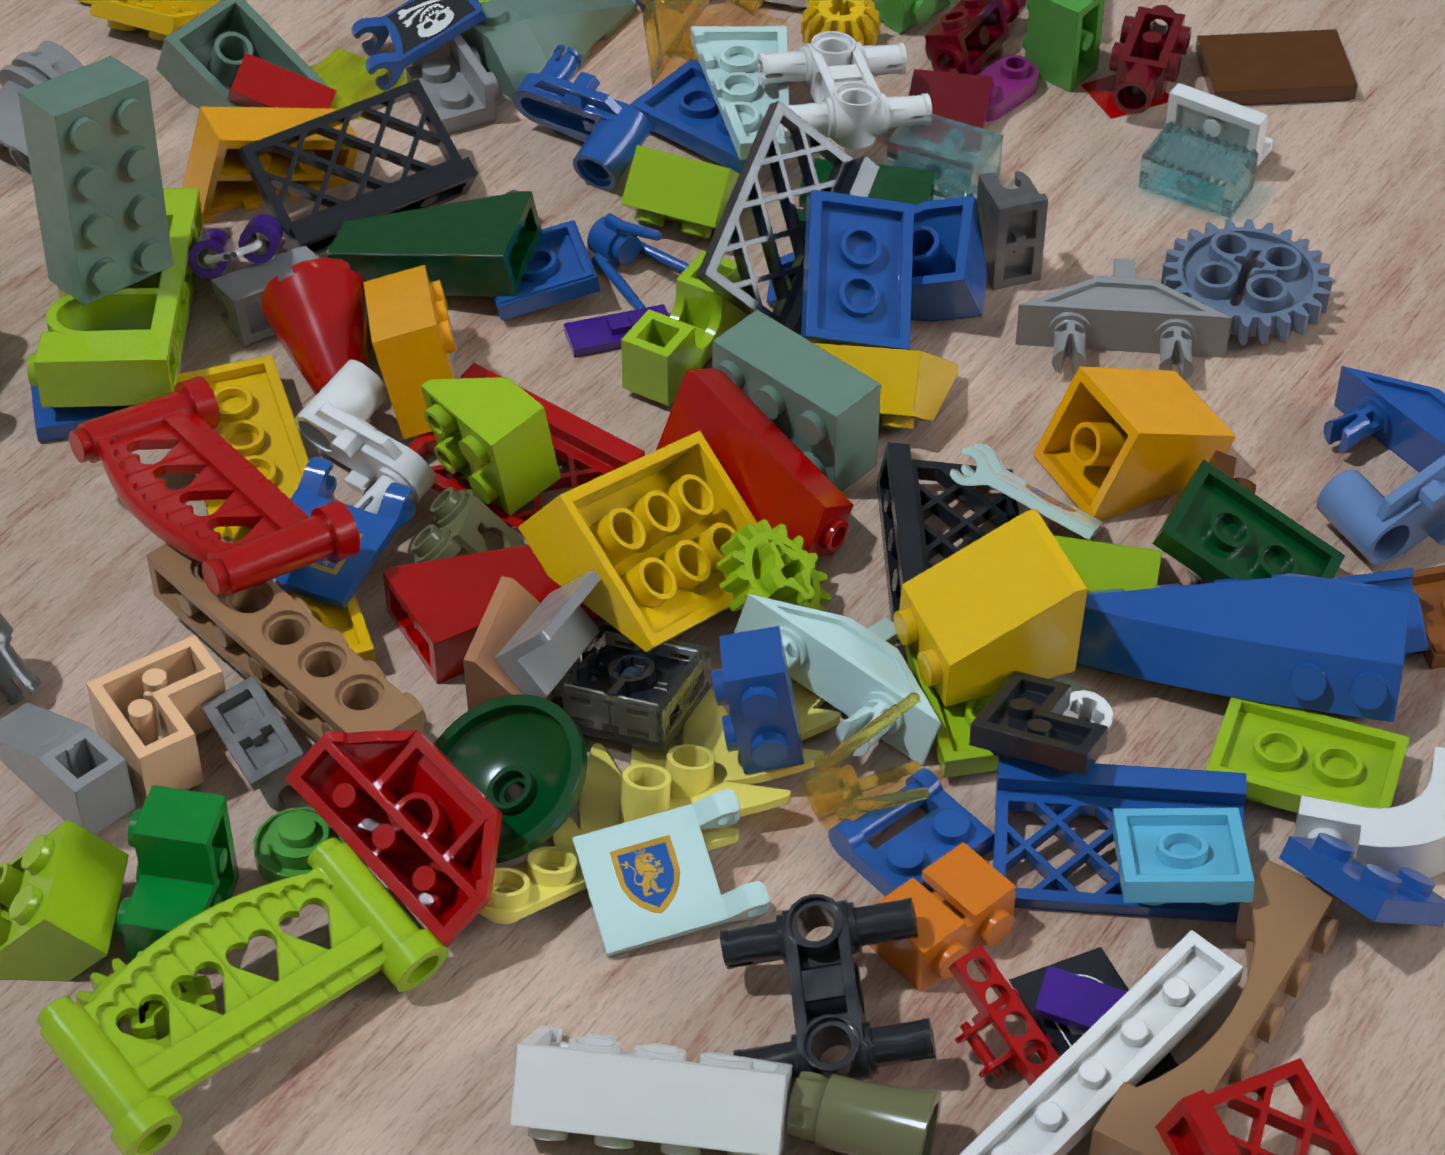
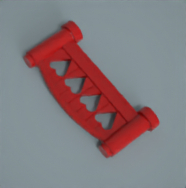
[69,376,360,596]

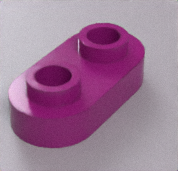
[976,55,1039,122]

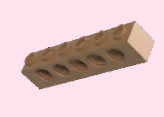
[146,529,426,741]

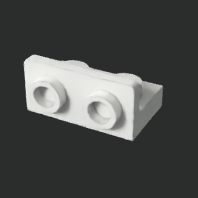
[1164,83,1273,173]

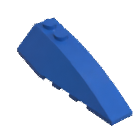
[1076,573,1411,723]

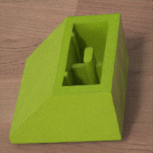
[421,377,561,516]
[0,819,129,981]

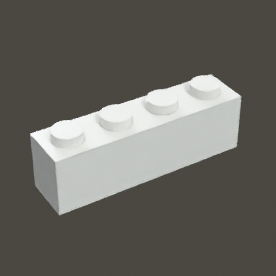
[510,1025,793,1155]

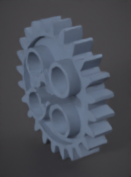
[1161,219,1333,346]

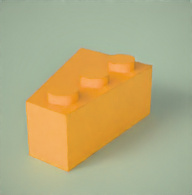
[363,265,457,440]

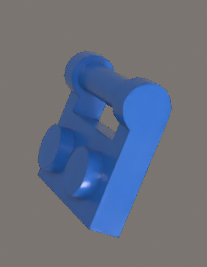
[828,768,995,896]

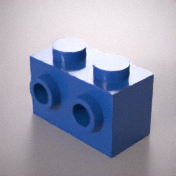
[712,626,804,774]

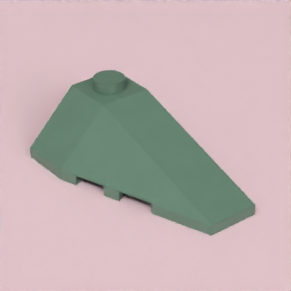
[460,0,637,101]

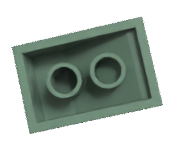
[156,0,329,109]

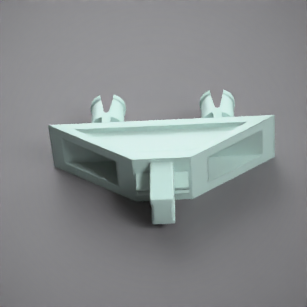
[734,594,941,766]

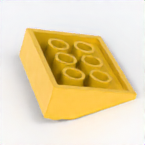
[518,431,757,652]

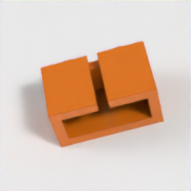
[869,842,1017,992]

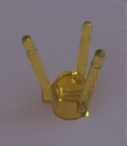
[801,692,930,822]

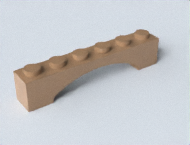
[1089,860,1340,1155]

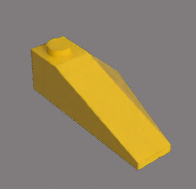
[814,343,959,430]

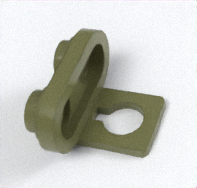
[410,487,525,563]

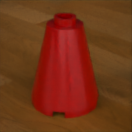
[261,258,369,396]

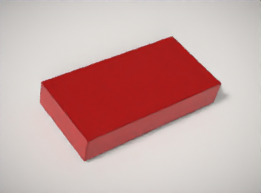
[227,53,337,109]

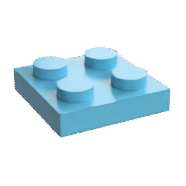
[1112,808,1255,906]

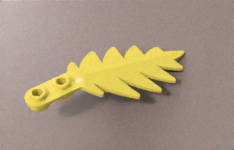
[479,681,841,924]

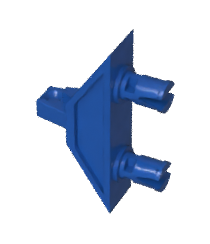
[1324,366,1445,472]

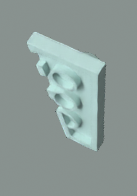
[691,26,790,160]

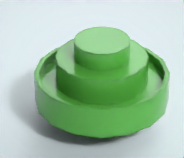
[253,807,345,883]

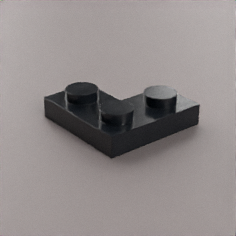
[969,671,1108,776]

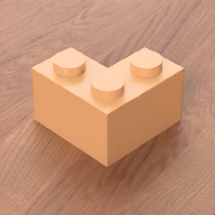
[86,635,226,801]

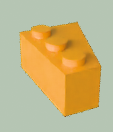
[182,106,358,224]

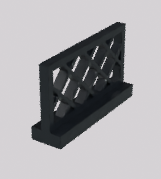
[239,79,478,255]
[696,101,880,336]
[876,442,1019,642]

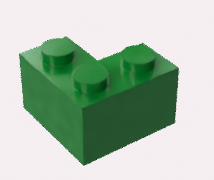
[116,785,240,974]

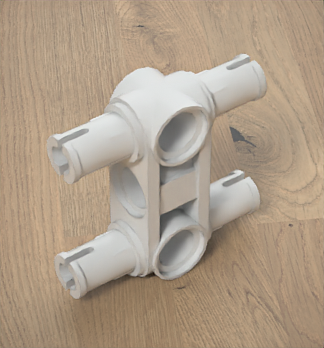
[757,31,932,149]

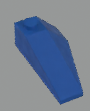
[766,196,987,322]

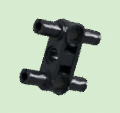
[720,894,937,1082]

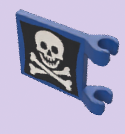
[352,0,487,90]

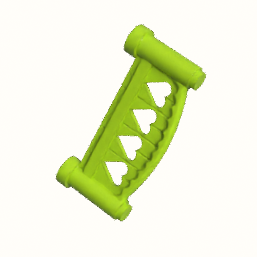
[37,838,449,1155]

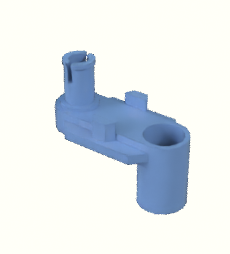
[1317,454,1445,565]

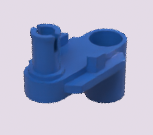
[512,45,651,190]

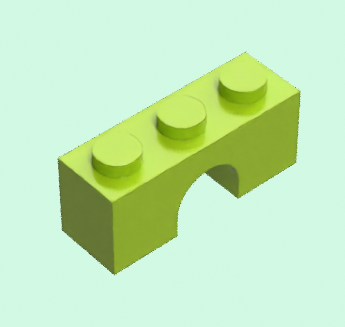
[621,250,748,406]

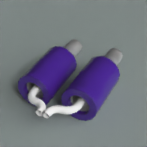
[188,214,283,278]

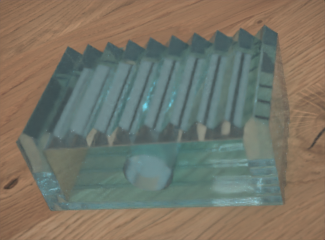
[1138,121,1258,219]

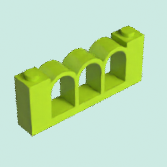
[27,187,204,408]

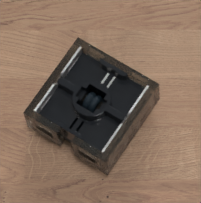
[552,624,712,752]

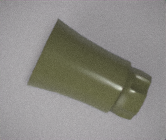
[785,1071,942,1155]

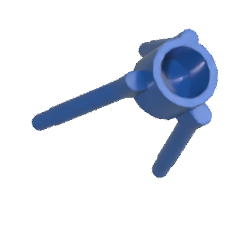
[587,213,689,310]

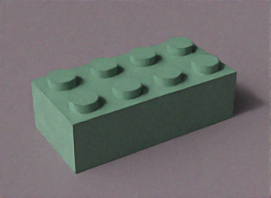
[18,56,173,305]

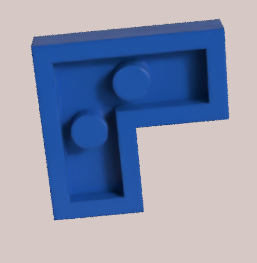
[1279,833,1445,927]

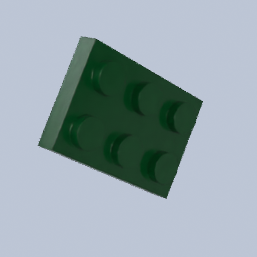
[1152,460,1345,583]

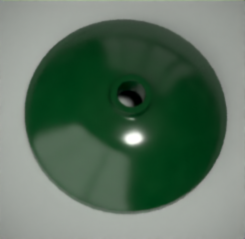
[434,694,588,864]

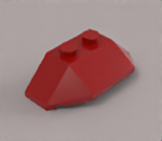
[285,730,503,947]

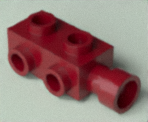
[925,0,1026,75]
[1109,5,1192,114]

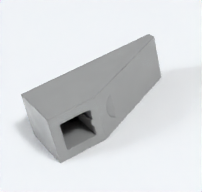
[0,702,136,834]

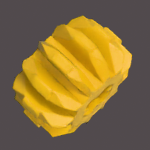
[800,0,881,46]

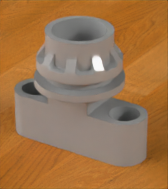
[0,40,84,176]

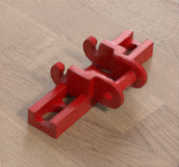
[948,945,1060,1086]

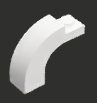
[1293,746,1445,878]

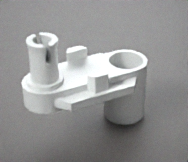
[294,360,437,514]

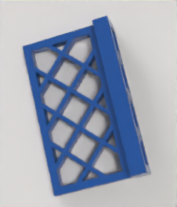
[993,757,1247,923]

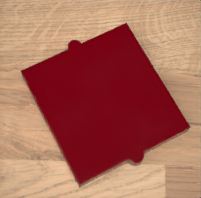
[900,69,993,154]

